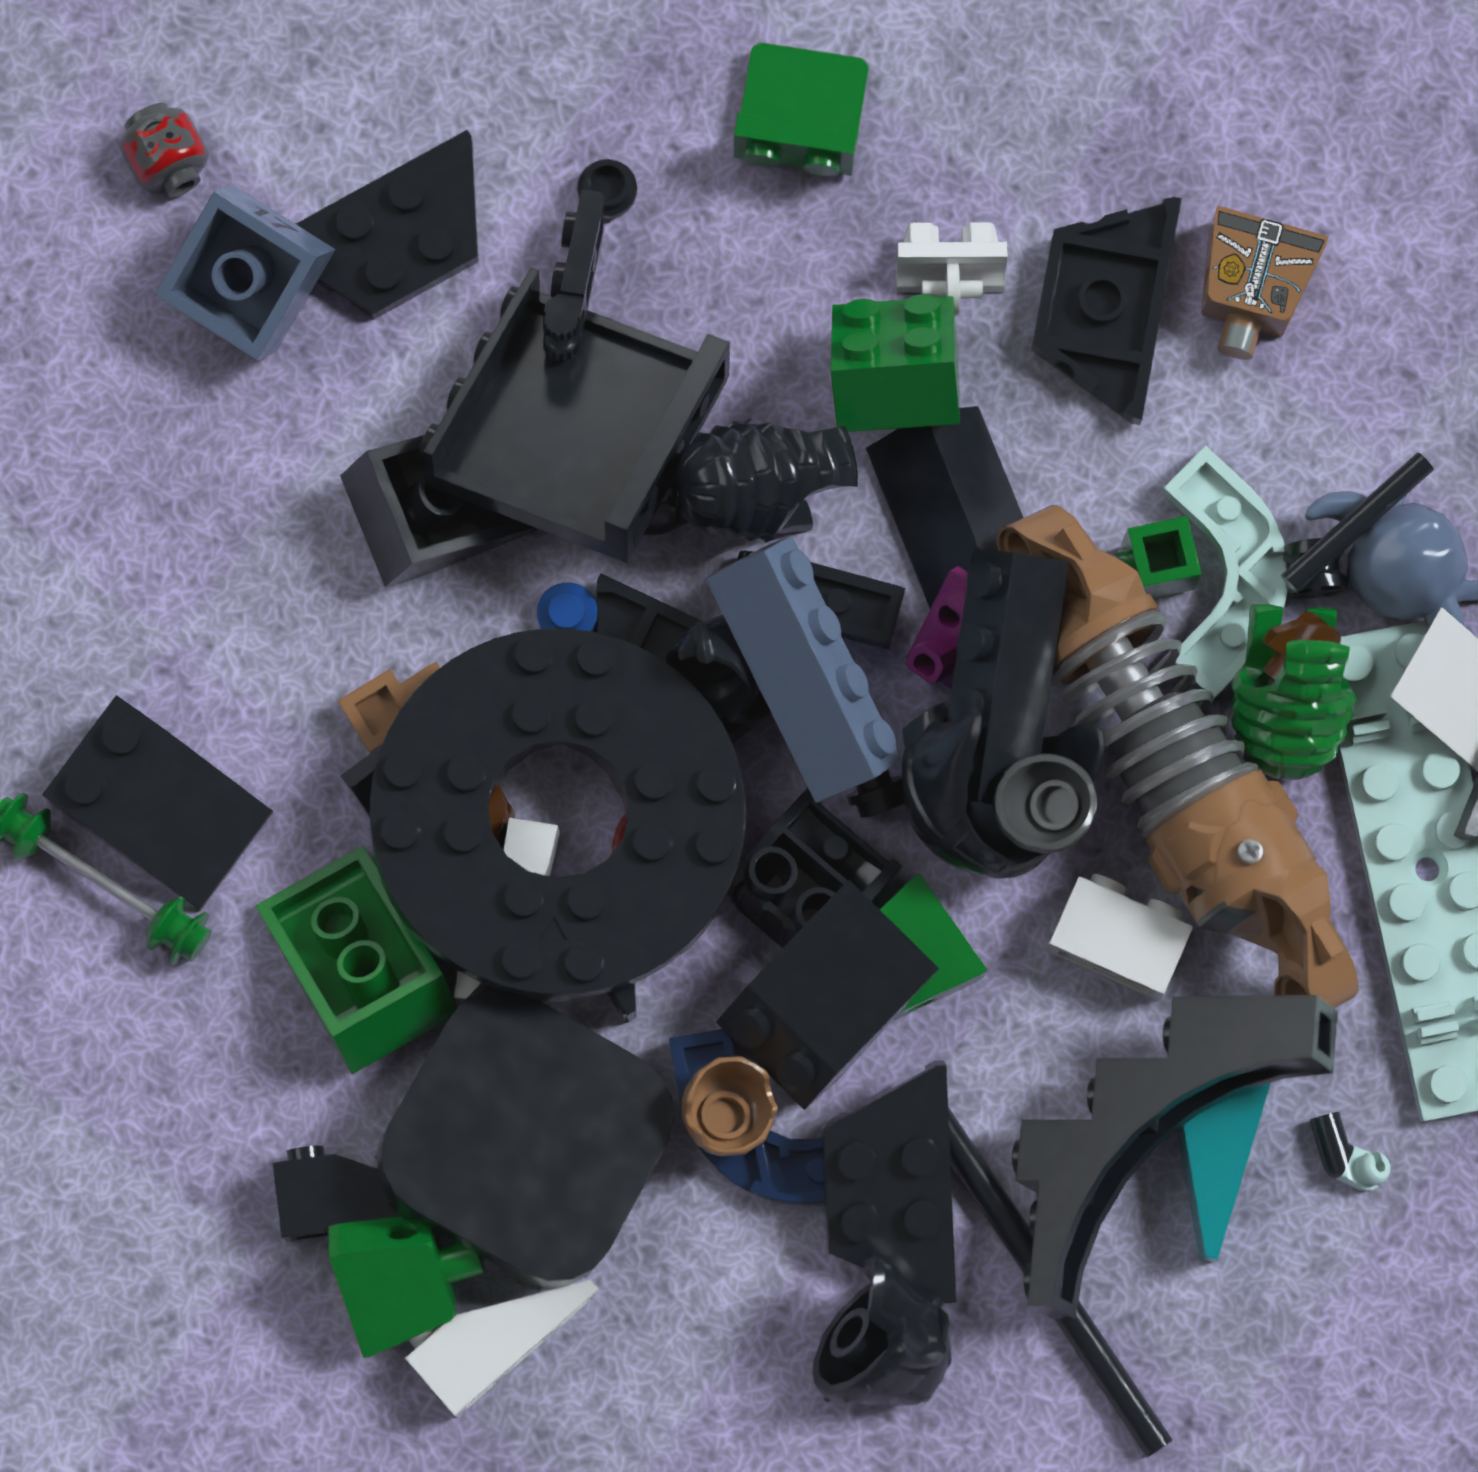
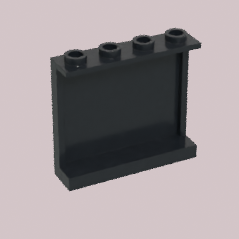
[419,267,730,563]

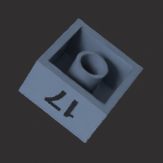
[155,185,335,360]

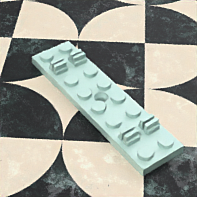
[1338,621,1478,1123]

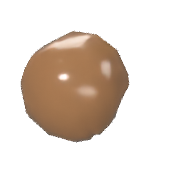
[681,1056,778,1157]

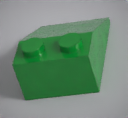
[255,846,458,1074]

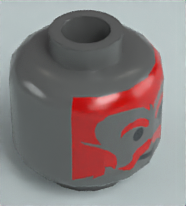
[120,103,209,197]

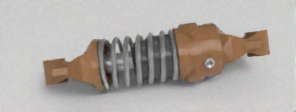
[997,505,1359,1009]

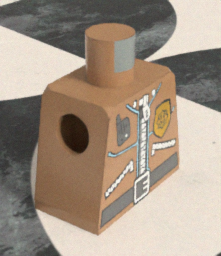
[1201,205,1329,360]

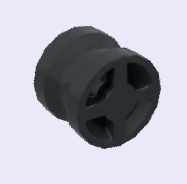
[1283,538,1348,599]

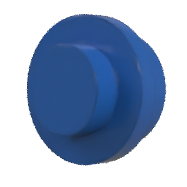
[537,582,598,631]

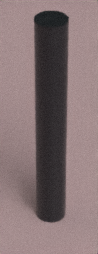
[1281,452,1434,593]

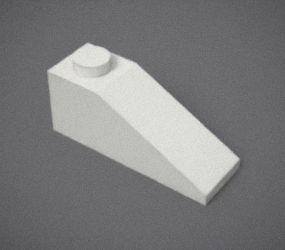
[405,1280,600,1417]

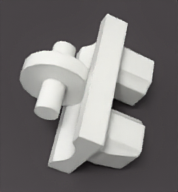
[896,222,1008,316]

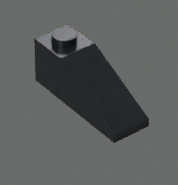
[272,1145,400,1242]

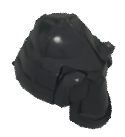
[813,1250,952,1407]

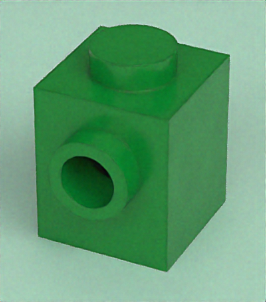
[1114,516,1202,599]

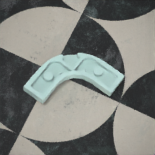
[1162,445,1287,702]

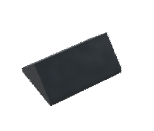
[866,406,1024,610]

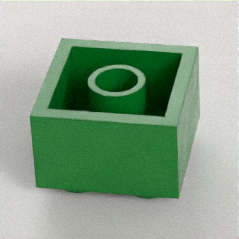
[830,294,960,432]

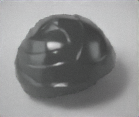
[993,754,1097,854]

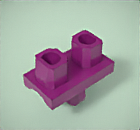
[905,566,968,690]

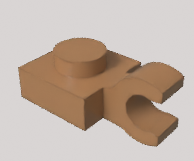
[338,662,441,753]

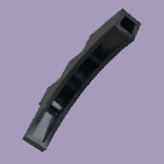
[1012,995,1338,1319]

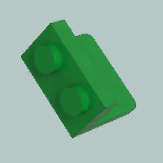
[734,43,869,176]

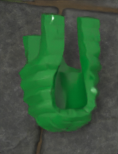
[1231,604,1357,780]

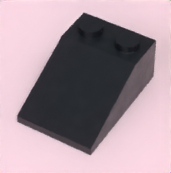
[340,435,540,587]
[42,695,273,911]
[716,880,940,1110]

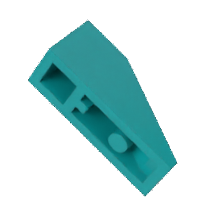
[1177,1083,1271,1263]

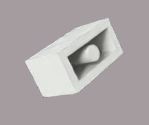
[1045,874,1193,1001]

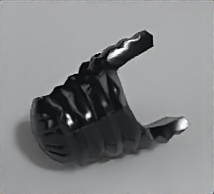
[673,418,858,543]

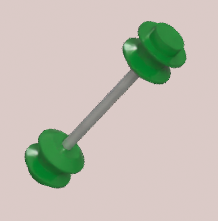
[0,793,212,965]

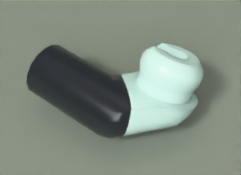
[1309,1112,1391,1190]

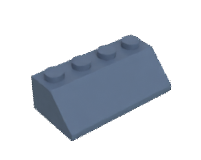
[705,536,902,803]

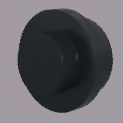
[577,159,637,219]
[846,769,904,818]

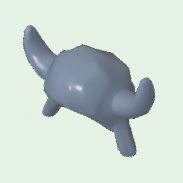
[1305,491,1478,627]

